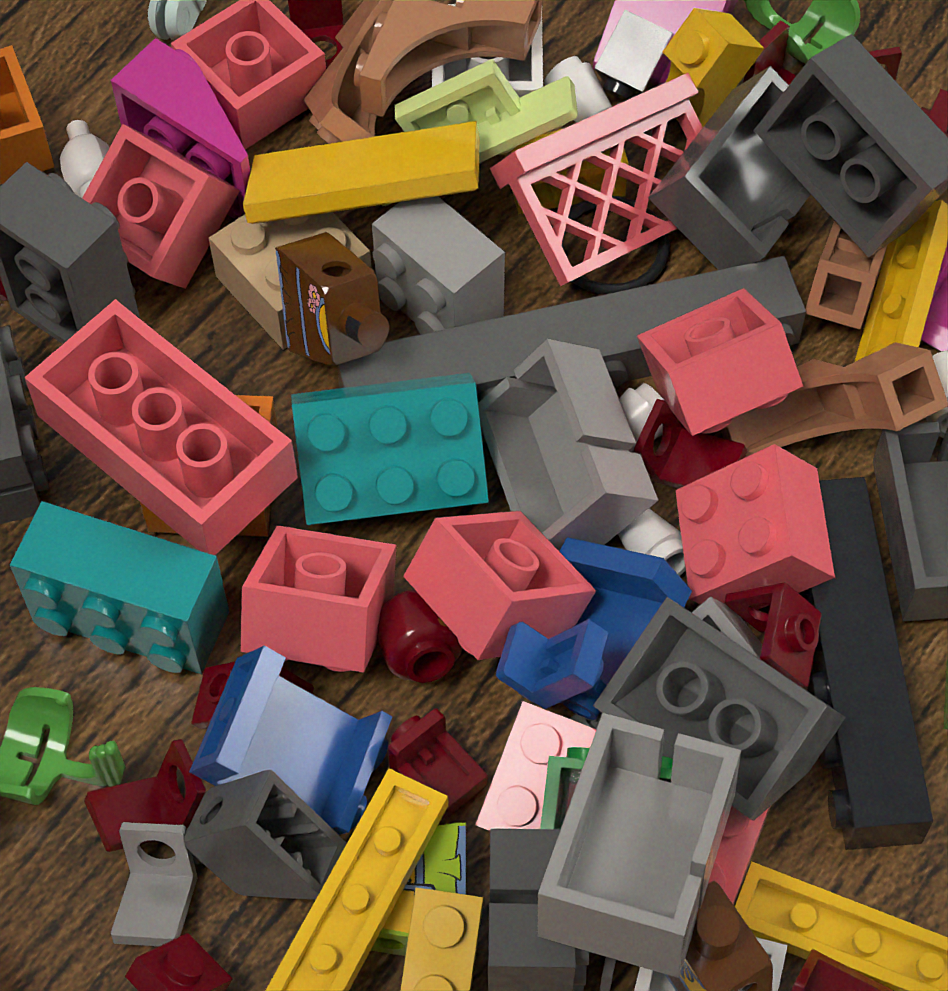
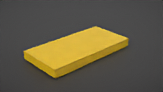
[243,121,480,224]

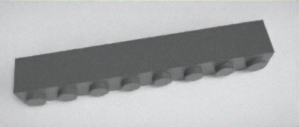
[337,256,806,403]

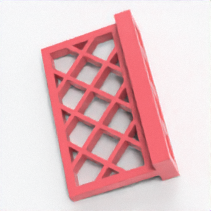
[490,73,703,286]

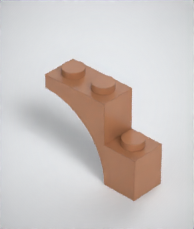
[303,0,393,144]
[354,0,542,117]
[805,220,887,329]
[721,342,948,457]

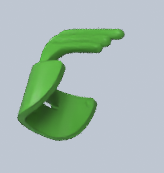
[744,0,860,64]
[0,687,126,805]

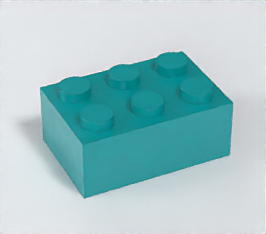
[291,373,489,525]
[10,501,230,675]

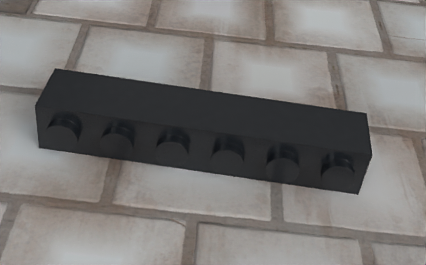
[799,477,933,850]

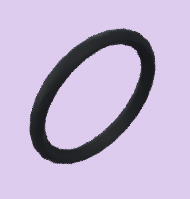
[561,196,670,295]

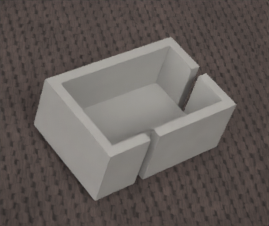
[478,339,658,551]
[538,713,741,978]

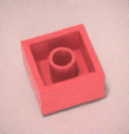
[171,0,326,150]
[82,124,240,289]
[637,288,803,436]
[675,444,835,610]
[403,511,596,660]
[241,526,397,673]

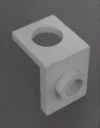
[111,822,198,946]

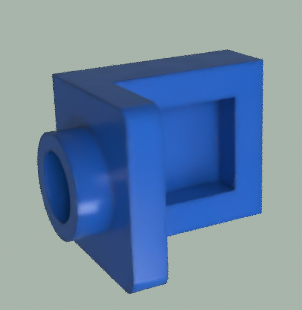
[496,619,609,709]

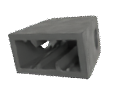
[184,769,347,899]

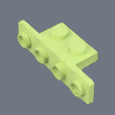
[382,59,578,206]

